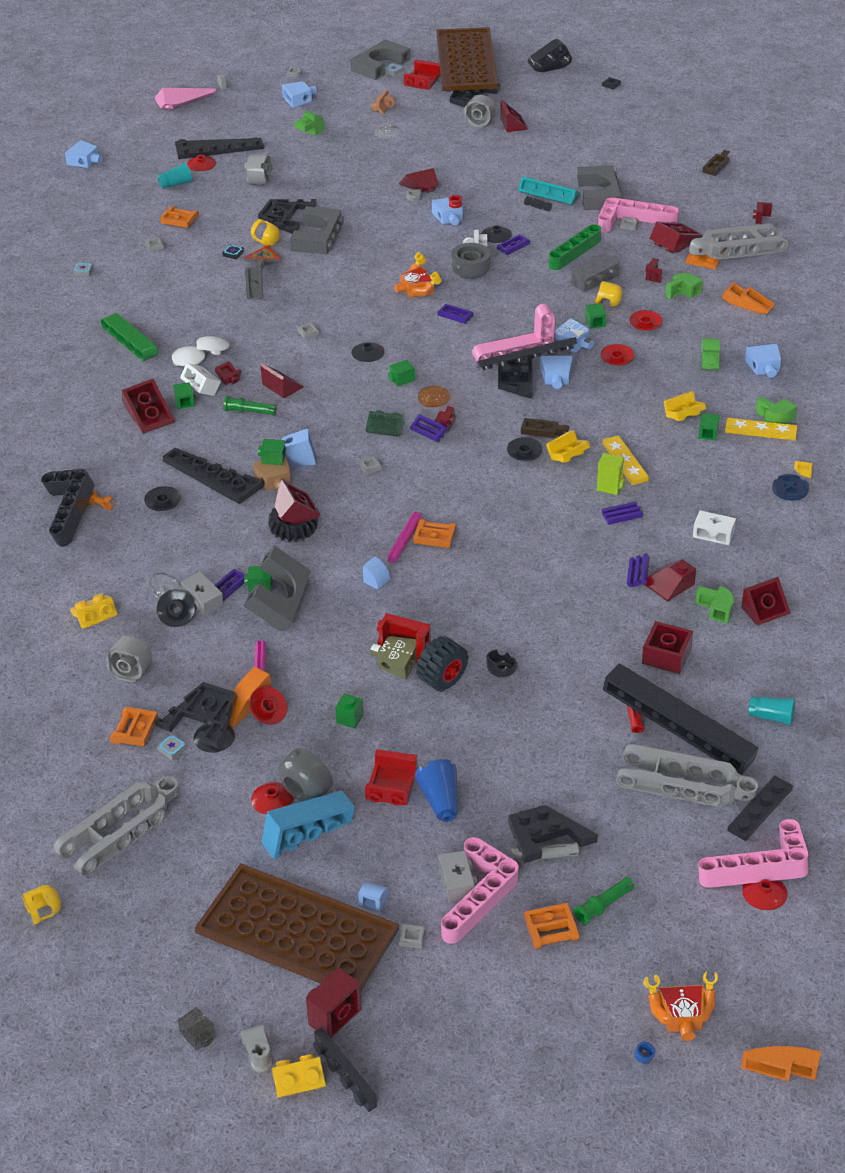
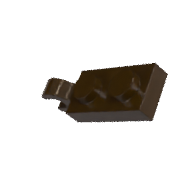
[702,150,730,176]
[521,418,570,438]

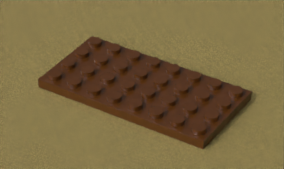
[436,27,498,92]
[195,863,399,992]

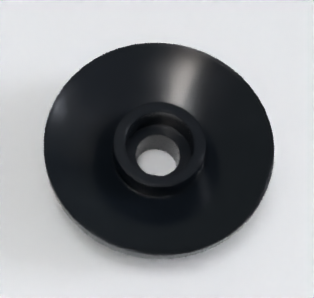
[481,225,512,243]
[351,342,384,362]
[507,437,542,461]
[144,486,181,511]
[157,589,195,627]
[194,724,235,753]

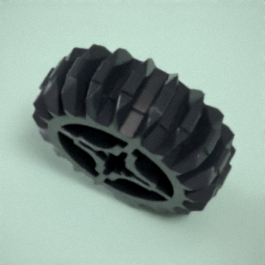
[268,508,318,542]

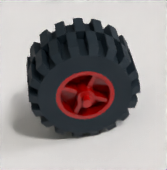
[416,636,469,692]

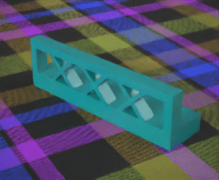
[517,176,581,205]

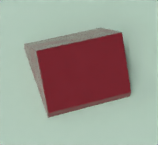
[500,100,528,132]
[260,363,304,398]
[741,577,791,626]

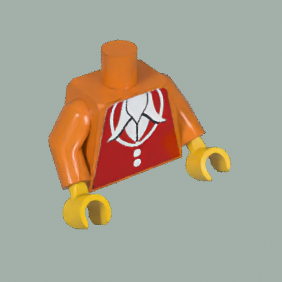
[394,252,442,297]
[643,971,718,1041]

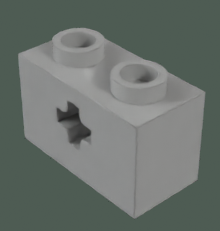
[181,572,223,616]
[438,851,477,903]

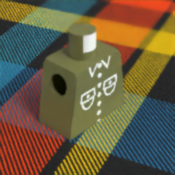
[370,636,416,679]

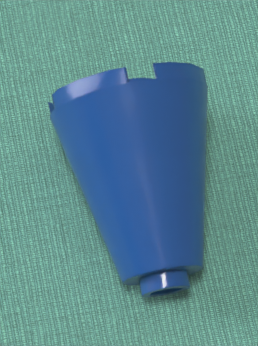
[415,759,458,822]

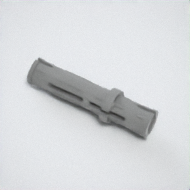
[511,842,579,862]

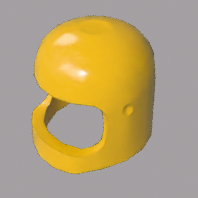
[251,219,280,246]
[594,281,623,307]
[22,885,62,925]

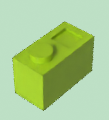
[597,453,625,495]

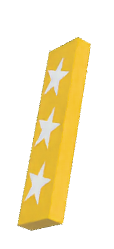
[725,418,797,440]
[602,435,649,485]

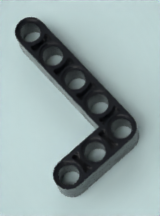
[41,469,95,547]

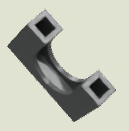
[351,39,410,80]
[577,165,623,210]
[290,206,344,254]
[244,545,311,631]

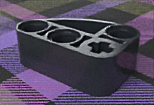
[528,39,572,72]

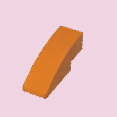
[722,282,776,314]
[228,666,272,728]
[741,1046,822,1081]

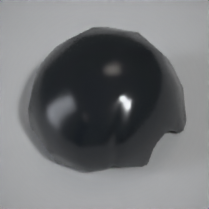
[486,649,517,677]

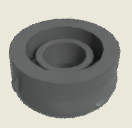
[451,243,491,278]
[279,748,333,801]

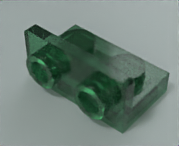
[365,410,405,437]

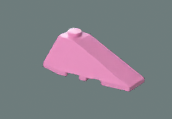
[155,88,216,110]

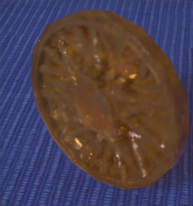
[418,386,450,407]

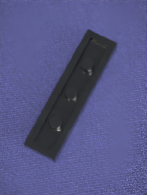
[727,776,793,841]
[313,1027,377,1112]

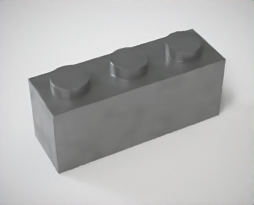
[571,255,619,292]

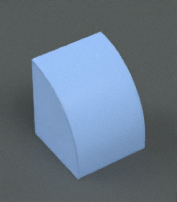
[363,556,390,590]
[358,882,390,912]

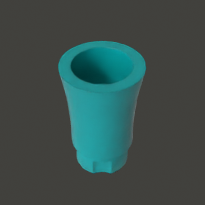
[157,162,192,189]
[748,696,795,726]

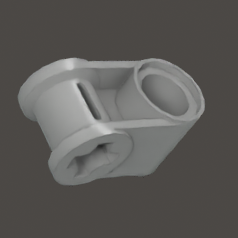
[240,1024,273,1073]

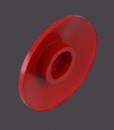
[187,155,216,171]
[629,310,662,331]
[600,344,634,365]
[249,686,287,725]
[251,782,294,815]
[742,880,788,910]

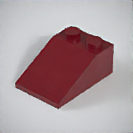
[649,221,703,253]
[122,378,175,433]

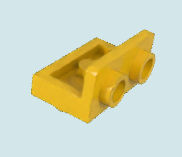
[664,391,706,421]
[547,430,590,463]
[70,593,117,629]
[271,1054,326,1098]

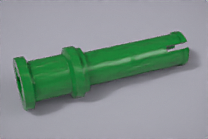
[223,396,277,416]
[574,877,634,925]

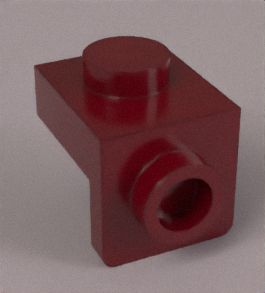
[753,202,772,224]
[645,258,663,283]
[214,361,242,385]
[435,406,457,432]

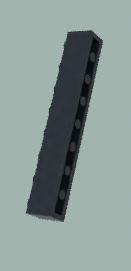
[603,663,759,775]

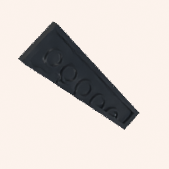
[175,137,264,159]
[476,337,577,371]
[162,448,264,504]

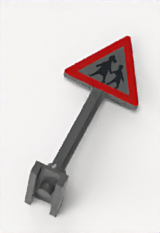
[244,246,281,300]

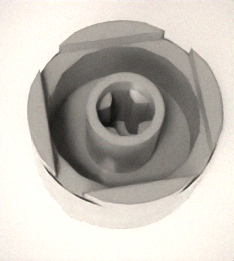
[464,95,496,128]
[244,154,273,184]
[105,636,152,683]

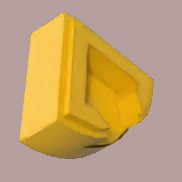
[794,461,813,478]

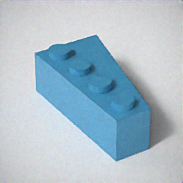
[261,790,355,859]

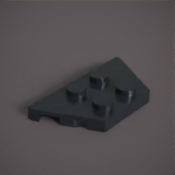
[498,356,532,398]

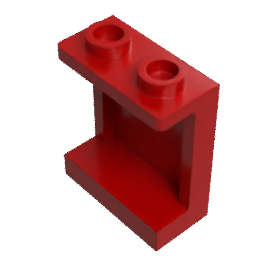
[404,59,441,90]
[377,613,431,663]
[365,749,418,806]

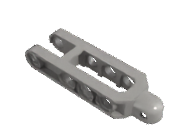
[689,224,788,260]
[616,744,758,807]
[53,776,179,877]

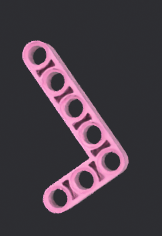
[598,198,679,233]
[472,304,555,361]
[698,819,808,888]
[441,837,519,944]

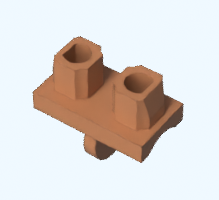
[371,90,396,114]

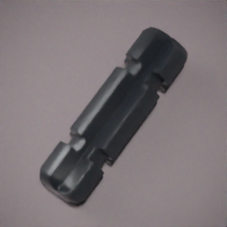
[524,196,552,211]

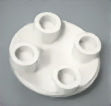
[196,336,230,355]
[172,346,205,366]

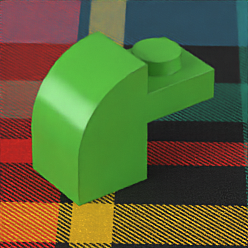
[294,111,325,136]
[666,273,703,299]
[701,338,720,370]
[756,397,798,424]
[695,586,734,624]

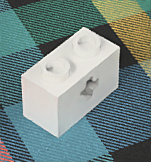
[180,363,221,396]
[693,511,736,545]

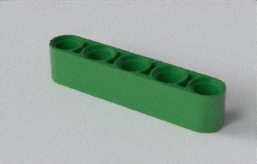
[549,224,601,270]
[101,313,158,362]

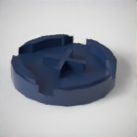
[772,474,809,501]

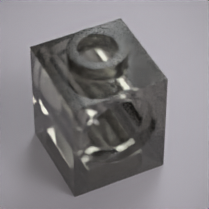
[178,1007,216,1051]

